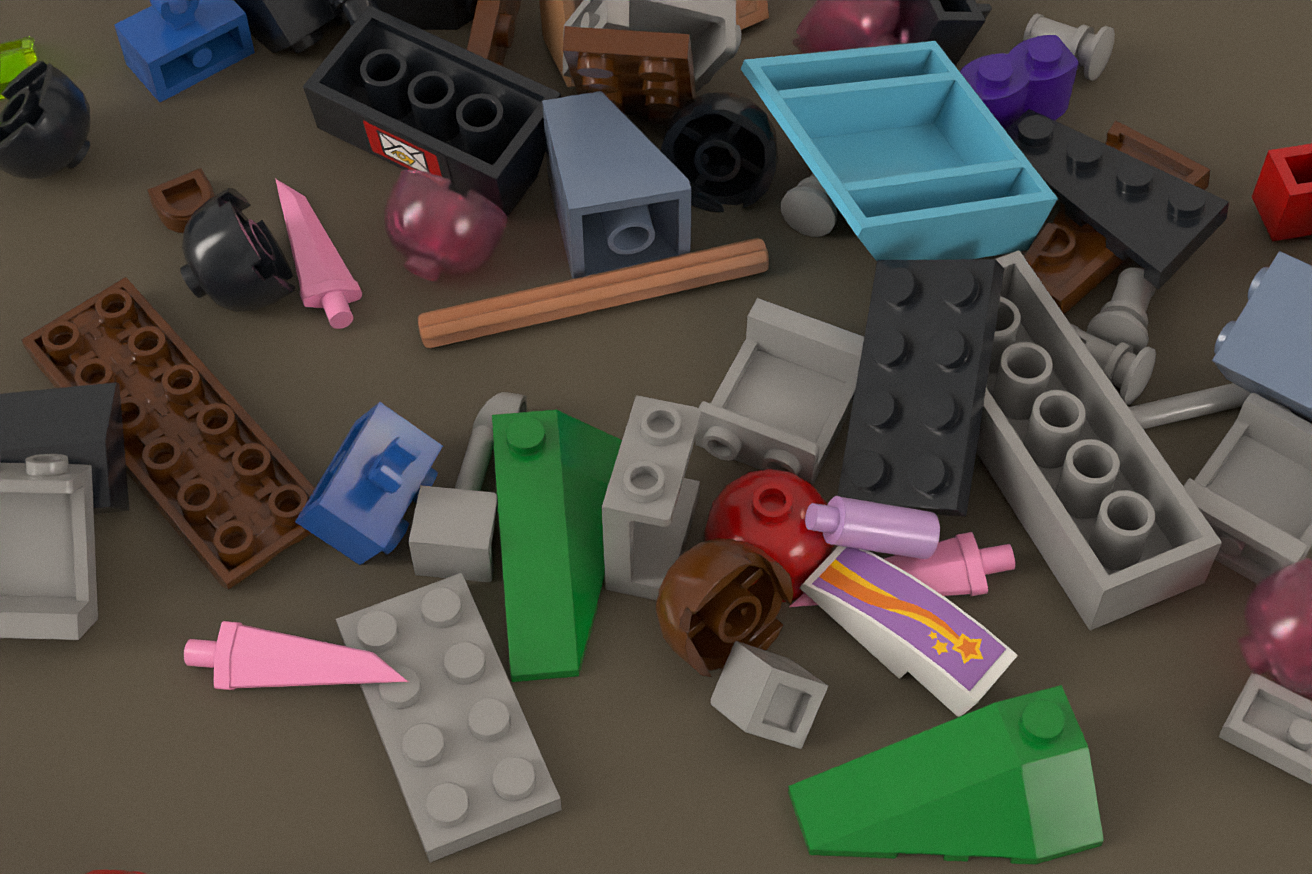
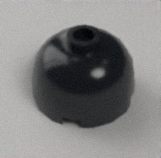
[0,61,91,179]
[660,92,778,212]
[180,188,295,312]

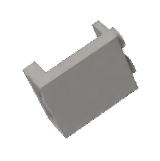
[563,0,741,93]
[695,298,864,485]
[1183,393,1312,597]
[602,395,701,601]
[0,454,98,640]

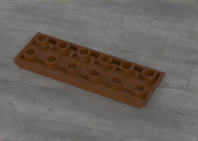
[21,277,315,590]

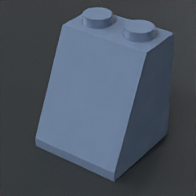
[542,91,691,279]
[1212,251,1312,424]

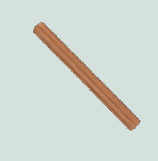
[418,238,769,349]

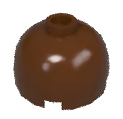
[656,538,793,677]

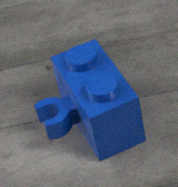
[114,0,255,103]
[295,402,443,565]

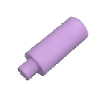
[805,496,940,559]

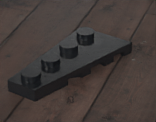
[1005,109,1229,289]

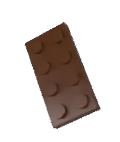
[563,26,697,126]

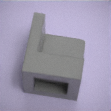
[408,485,498,582]
[711,641,828,749]

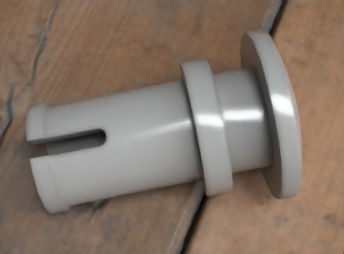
[1023,13,1115,81]
[781,173,838,237]
[1086,268,1156,355]
[1071,324,1156,405]

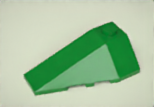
[492,409,622,682]
[788,685,1104,864]

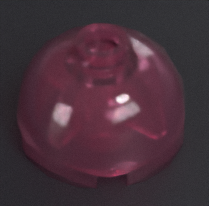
[792,0,901,54]
[384,169,508,281]
[1237,558,1312,699]

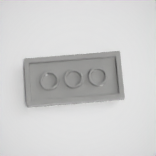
[336,573,562,862]

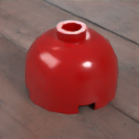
[704,469,834,602]

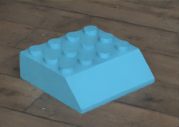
[741,41,1058,261]

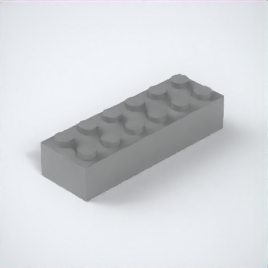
[976,250,1222,630]

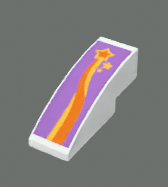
[800,546,1018,717]

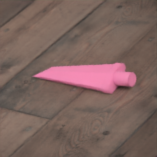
[275,178,362,329]
[789,532,1015,607]
[184,621,408,690]

